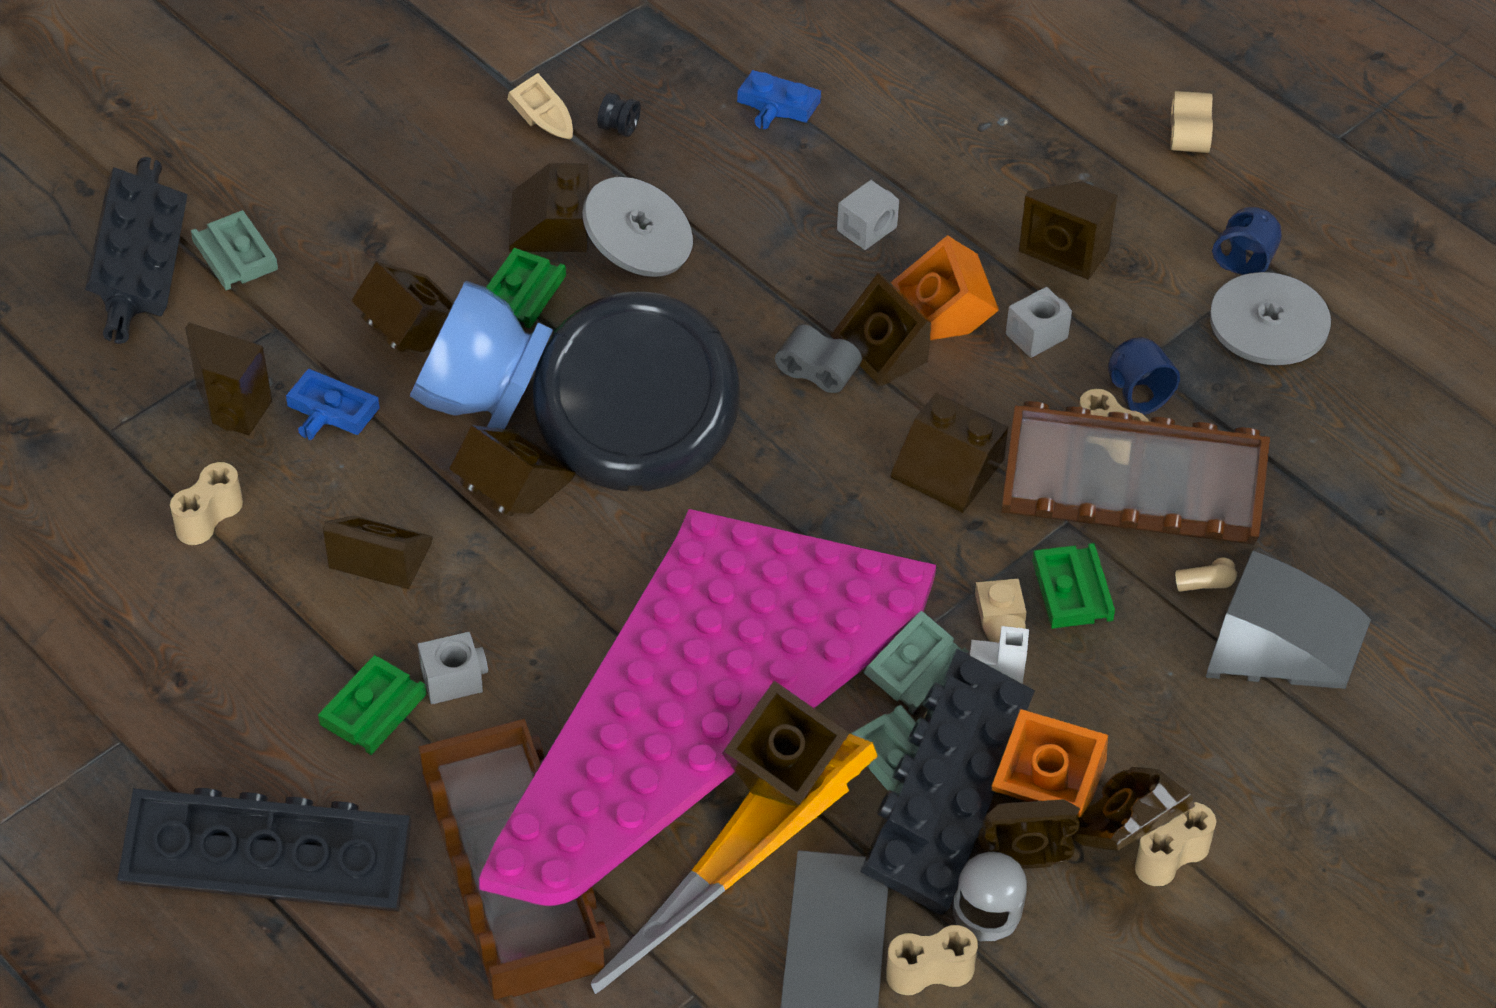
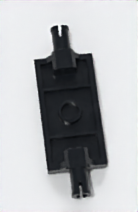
[85,157,188,344]

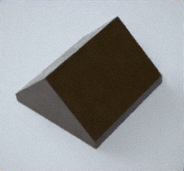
[830,273,931,386]
[323,515,433,589]
[722,681,850,807]

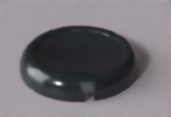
[533,292,740,491]

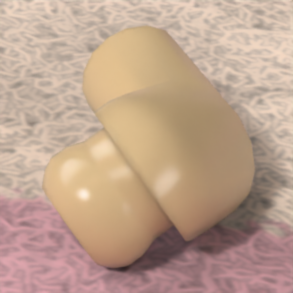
[1175,557,1237,592]

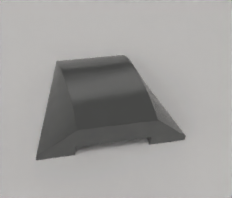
[1206,547,1371,689]

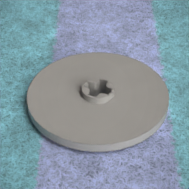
[582,177,693,277]
[1210,272,1331,365]

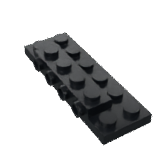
[860,649,1035,916]
[117,788,412,912]

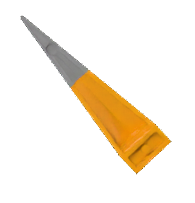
[591,734,878,994]

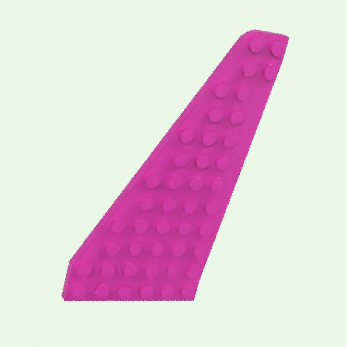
[479,509,936,906]

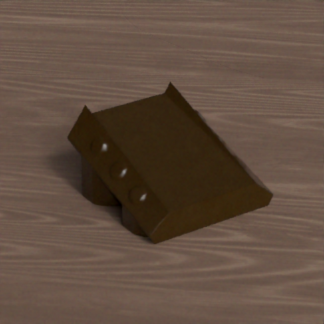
[1072,767,1195,851]
[975,799,1080,869]

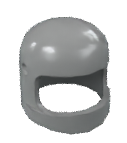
[953,852,1027,941]

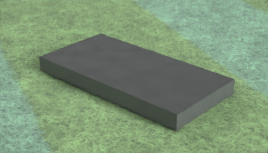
[781,850,888,1008]

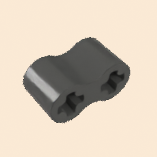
[775,325,862,393]

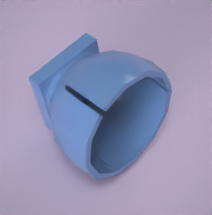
[410,281,553,429]

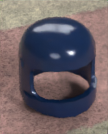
[1212,207,1282,275]
[1108,337,1180,415]

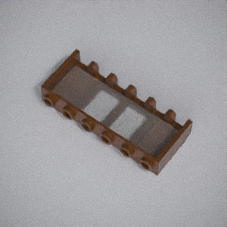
[1001,401,1270,545]
[418,719,610,1000]

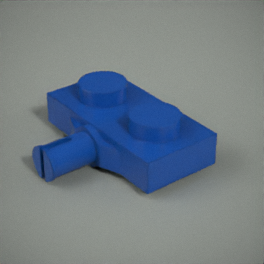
[737,70,821,129]
[286,369,380,440]

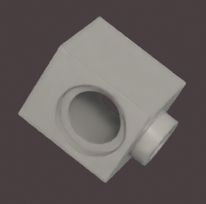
[837,180,899,250]
[1006,287,1072,358]
[418,632,488,704]

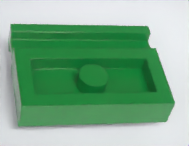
[486,248,566,329]
[1032,543,1115,629]
[318,655,427,755]

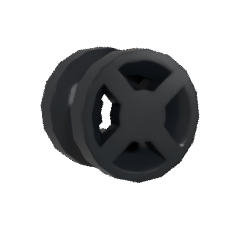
[597,92,641,137]

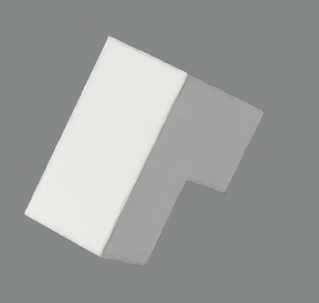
[970,626,1029,684]

